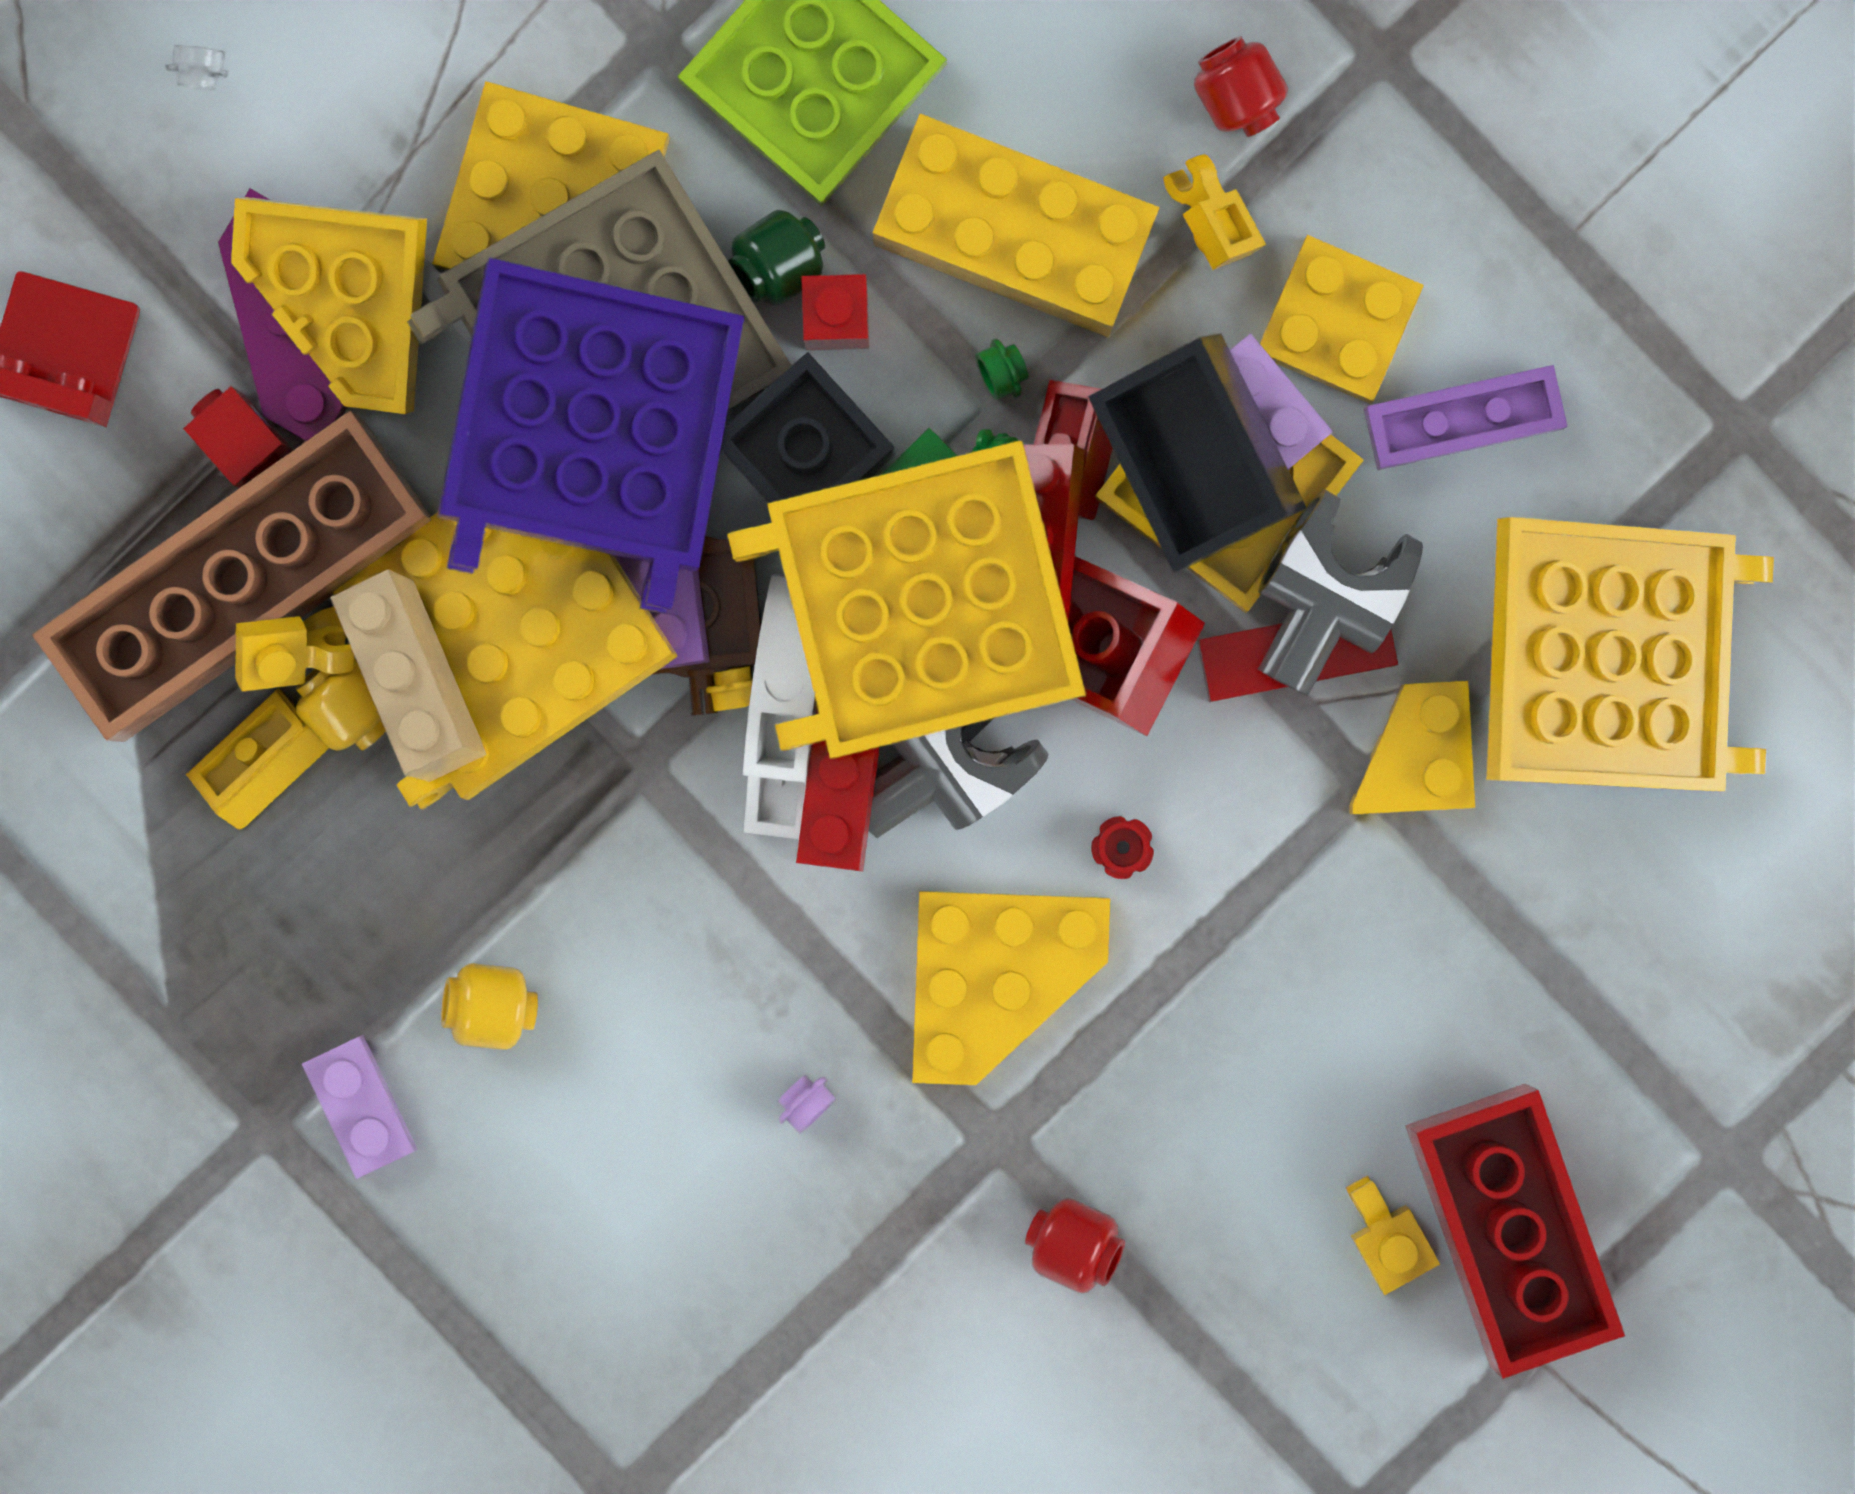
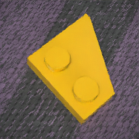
[1349,681,1475,814]

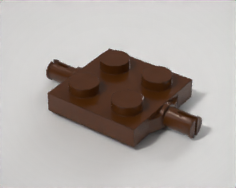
[652,535,761,716]

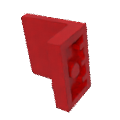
[0,271,140,428]

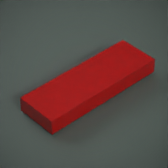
[1197,623,1398,703]

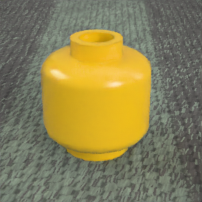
[295,658,386,751]
[441,963,538,1050]

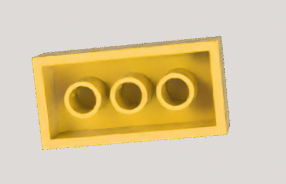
[872,113,1160,338]

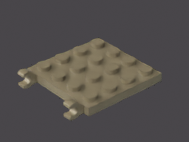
[407,149,792,411]

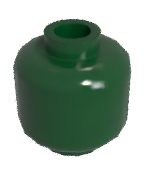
[728,210,825,306]

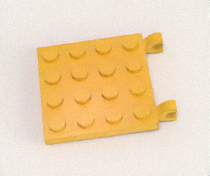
[727,440,1086,759]
[303,512,678,809]
[1486,517,1774,792]

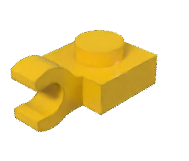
[1163,153,1266,270]
[235,616,354,692]
[1345,1176,1440,1295]

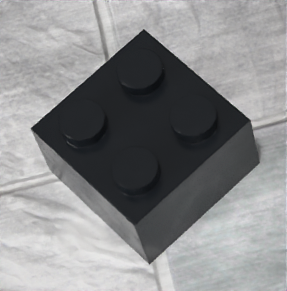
[720,352,896,503]

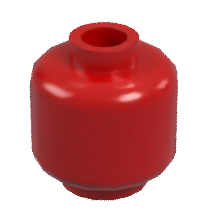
[1194,36,1288,137]
[1025,1198,1125,1294]

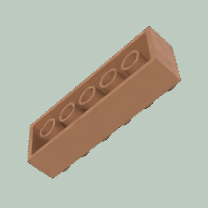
[32,410,431,742]

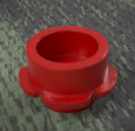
[1091,816,1154,879]

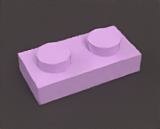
[1230,333,1333,469]
[302,1035,417,1179]

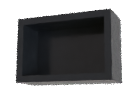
[1088,333,1307,572]

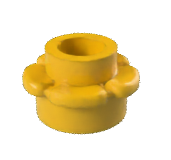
[703,666,753,711]

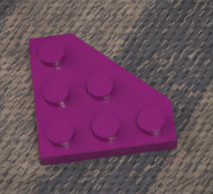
[218,188,348,441]

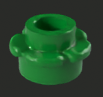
[975,339,1029,400]

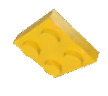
[1259,235,1424,404]

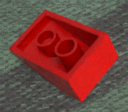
[1068,556,1205,736]

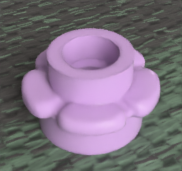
[778,1075,836,1134]

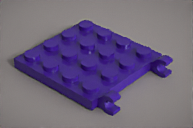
[437,258,744,614]

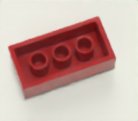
[1405,1084,1625,1379]

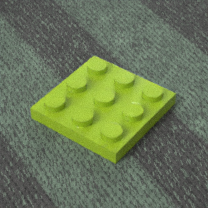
[677,0,947,207]

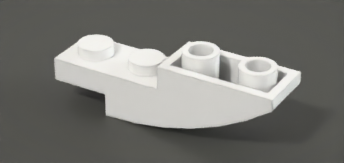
[742,574,817,839]

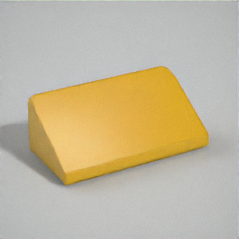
[186,688,329,829]

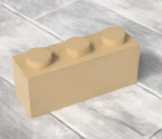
[331,569,487,782]

